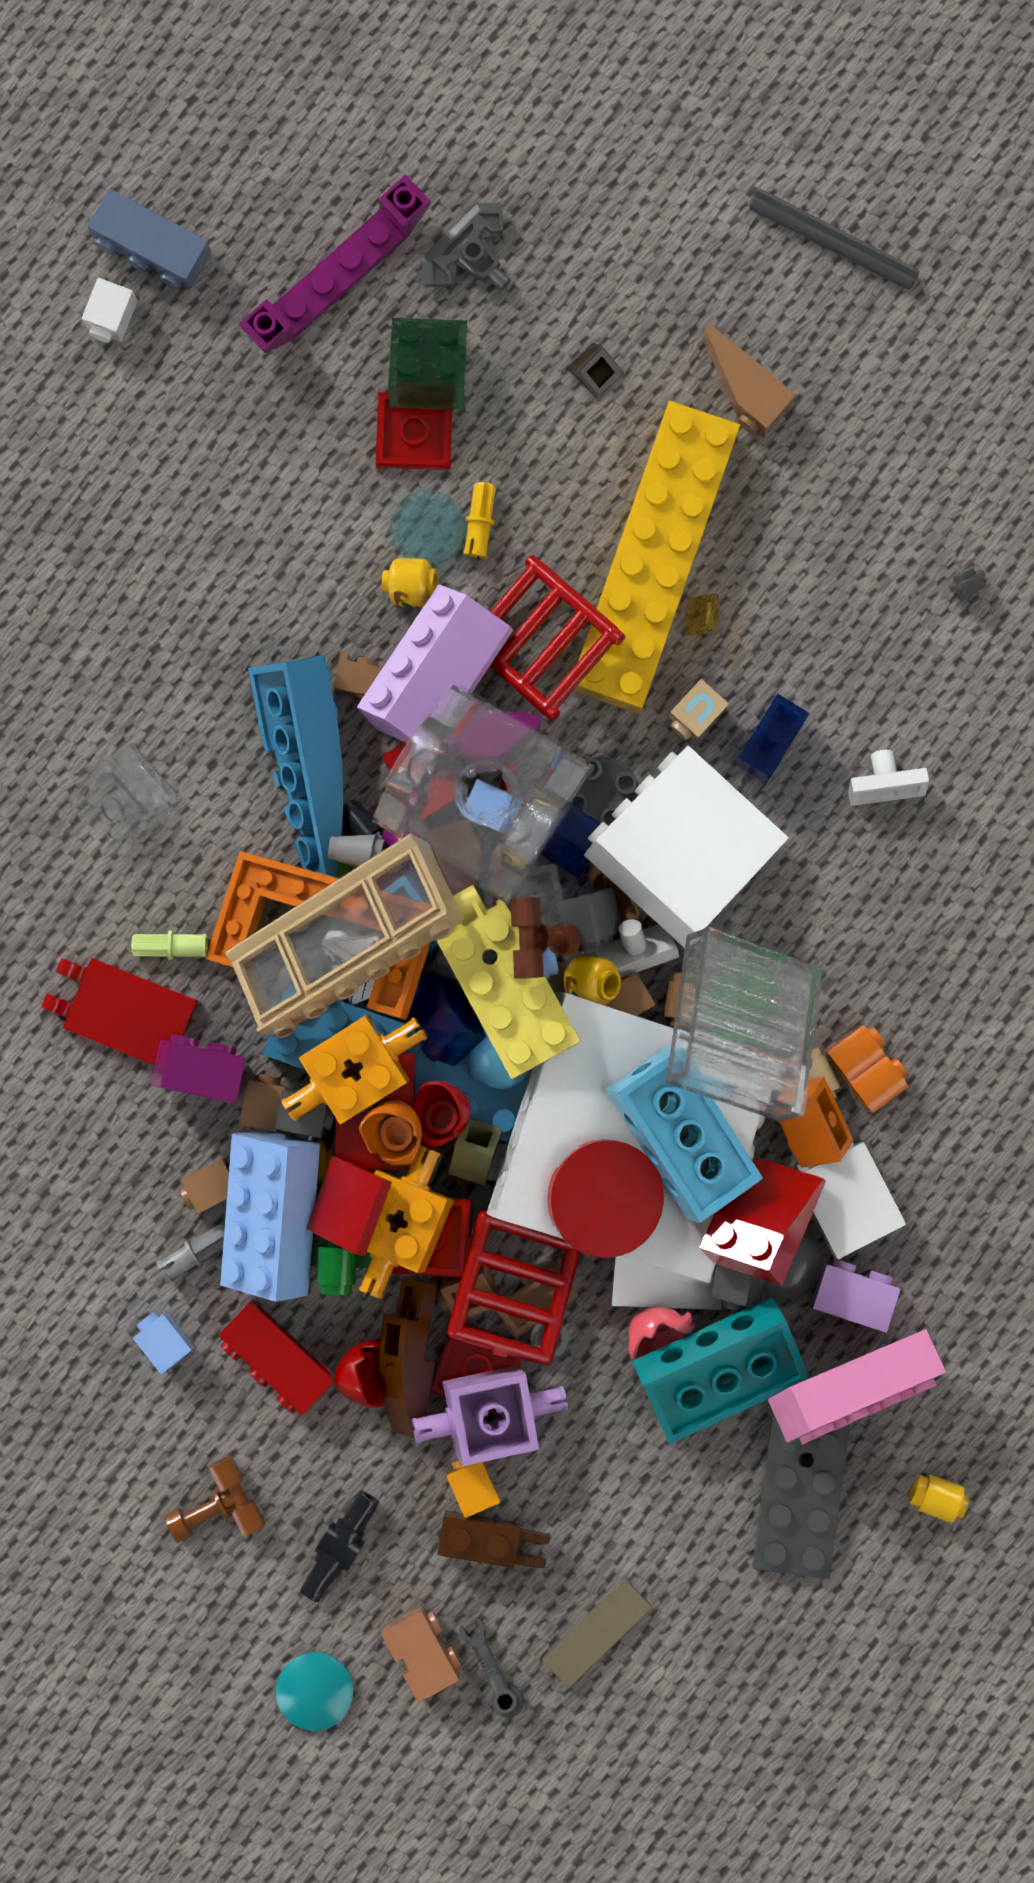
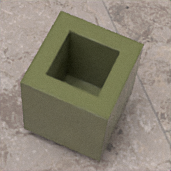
[448,1118,502,1186]

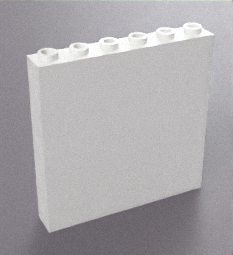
[487,992,777,1283]

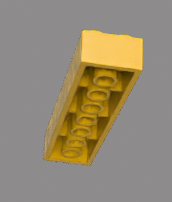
[573,400,740,715]

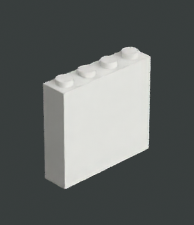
[584,746,789,949]

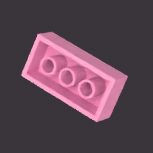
[768,1329,946,1445]

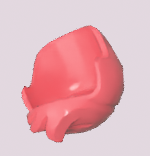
[628,1306,695,1360]

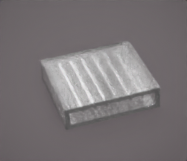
[666,927,822,1122]

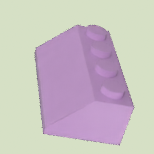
[357,584,513,754]

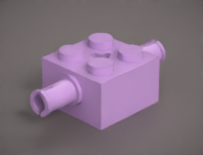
[412,1365,568,1466]

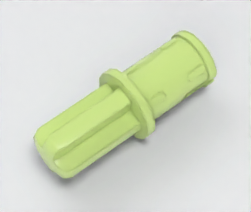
[131,930,208,960]

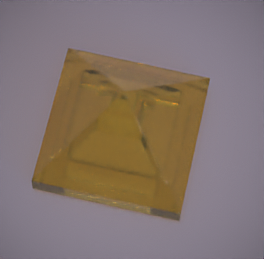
[686,594,720,635]

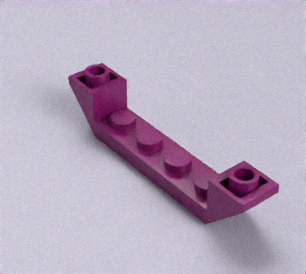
[239,174,431,353]

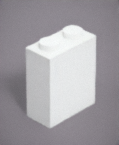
[797,1142,906,1259]

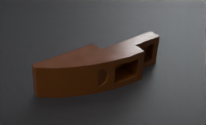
[379,1277,437,1438]

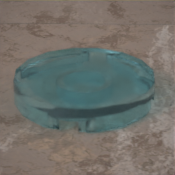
[391,490,465,566]

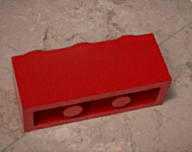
[218,1299,335,1415]

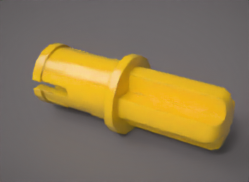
[463,482,496,559]

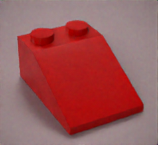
[700,1157,826,1286]

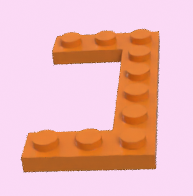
[205,851,433,1020]

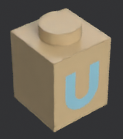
[669,679,729,742]

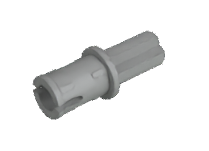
[157,1224,225,1283]

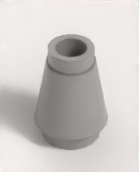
[328,834,386,868]

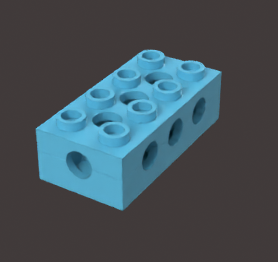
[605,1046,763,1223]

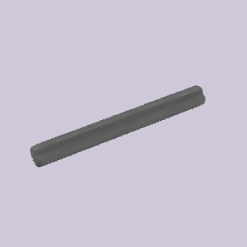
[749,189,919,289]

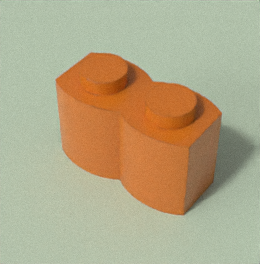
[824,1025,909,1114]

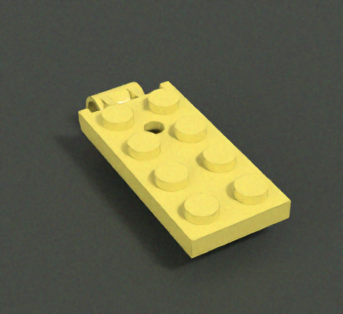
[436,885,581,1080]

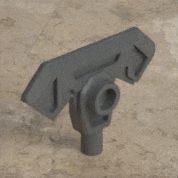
[422,203,511,291]

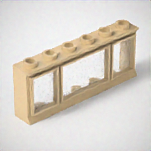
[225,834,464,1038]

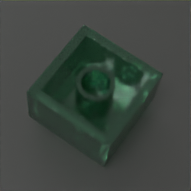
[388,318,468,410]

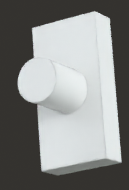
[848,749,929,806]
[595,919,679,978]

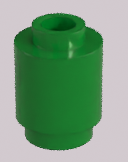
[317,1239,356,1295]

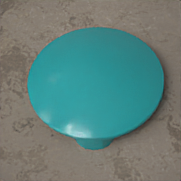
[276,1652,353,1731]

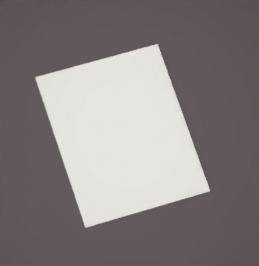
[612,1256,722,1310]

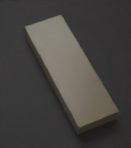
[542,1578,652,1689]

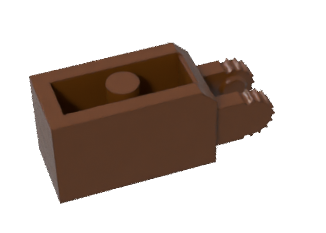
[437,1510,550,1569]

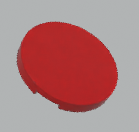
[547,1139,664,1258]

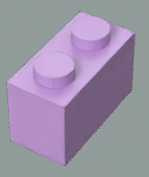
[810,1259,901,1333]

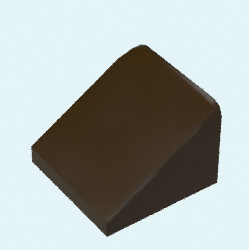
[567,343,624,399]

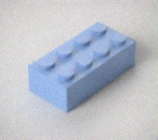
[220,1130,320,1302]

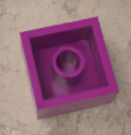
[150,1034,246,1103]

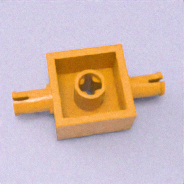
[281,1015,427,1124]
[359,1145,454,1299]

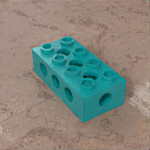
[632,1297,810,1444]

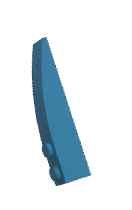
[248,655,343,878]

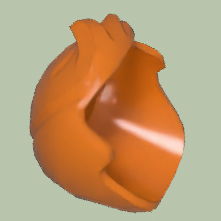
[359,1100,422,1166]

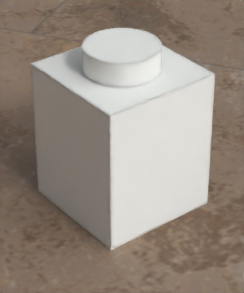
[81,278,138,343]

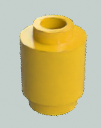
[908,1474,969,1524]

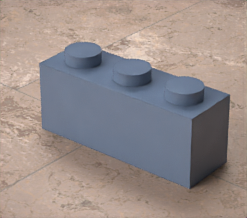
[88,188,211,290]

